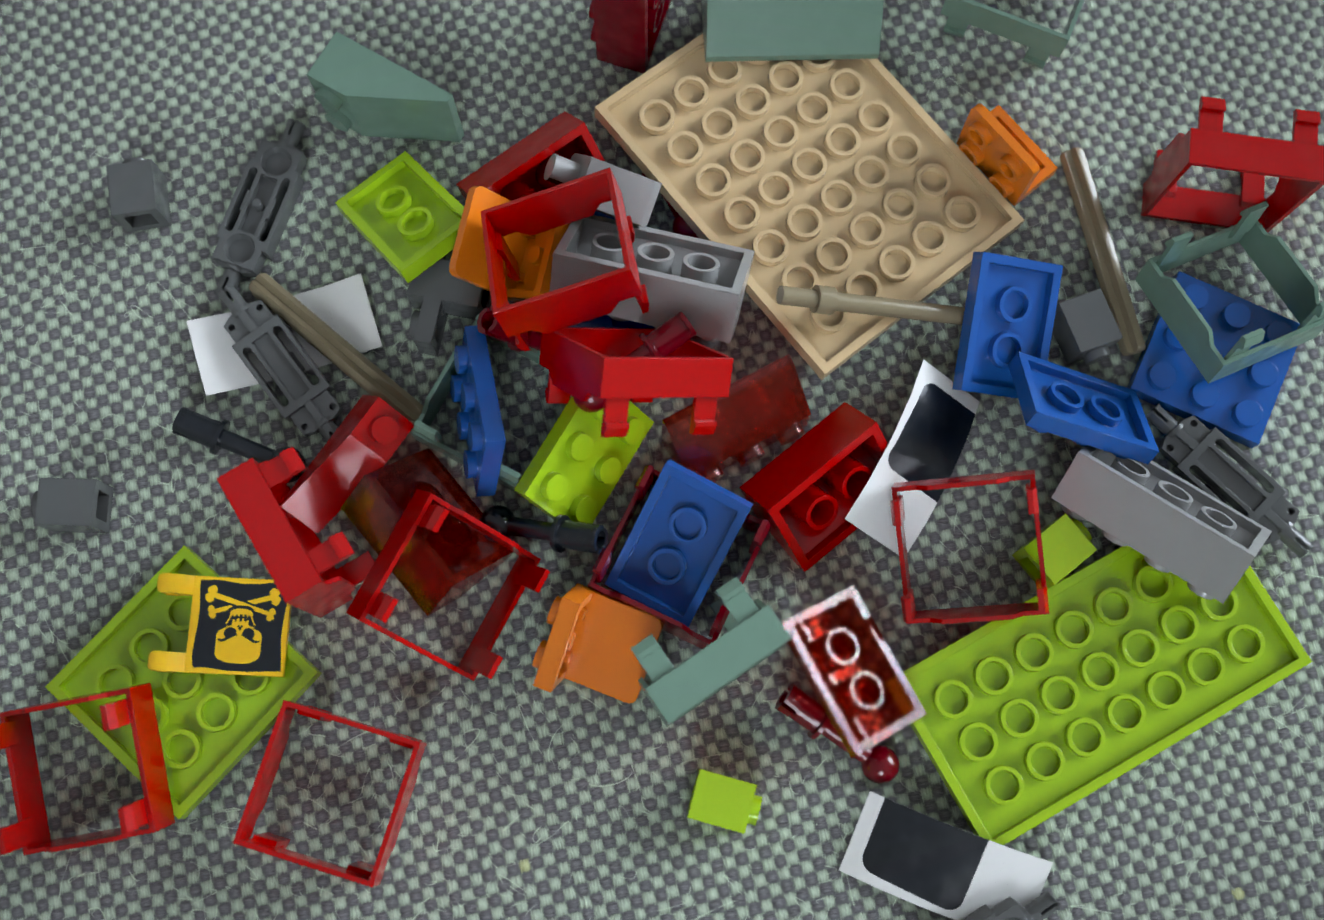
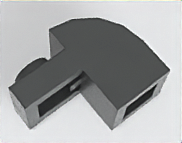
[406,259,490,356]

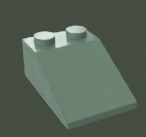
[306,31,465,142]

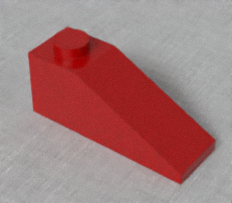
[279,395,414,533]

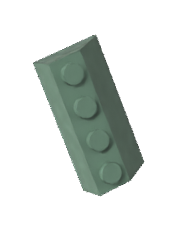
[700,0,884,62]

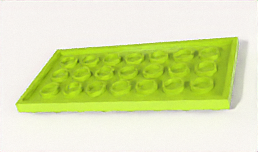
[885,545,1312,845]

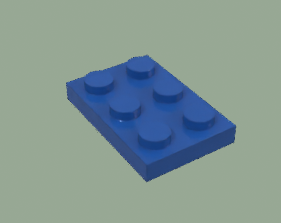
[952,252,1063,398]
[450,325,506,497]
[1008,351,1159,464]
[605,459,753,627]

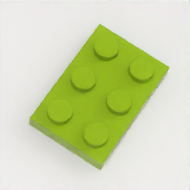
[335,151,464,283]
[514,396,654,524]

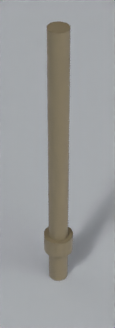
[776,285,965,325]

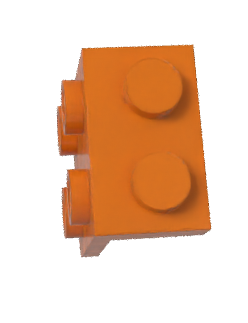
[956,103,1058,206]
[449,186,571,302]
[532,583,664,703]

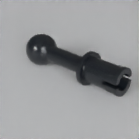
[172,407,306,483]
[479,505,608,555]

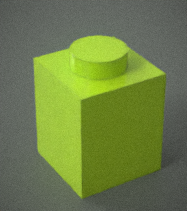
[1012,513,1097,588]
[686,769,762,834]

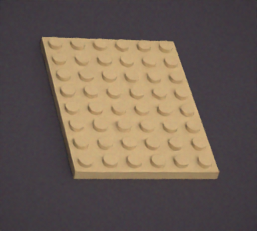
[594,33,1025,380]

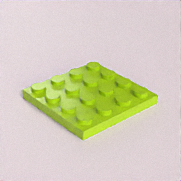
[45,545,322,820]

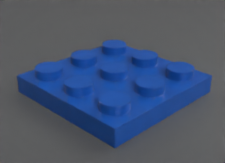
[1127,271,1300,448]

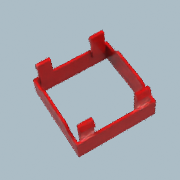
[1141,96,1324,233]
[481,168,650,352]
[539,327,734,437]
[216,447,375,618]
[890,469,1049,624]
[346,489,550,681]
[0,683,175,855]
[233,700,427,888]

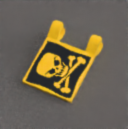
[148,573,291,677]

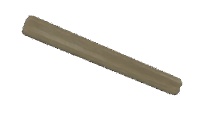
[1060,147,1146,356]
[248,273,423,424]

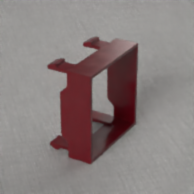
[588,465,771,649]

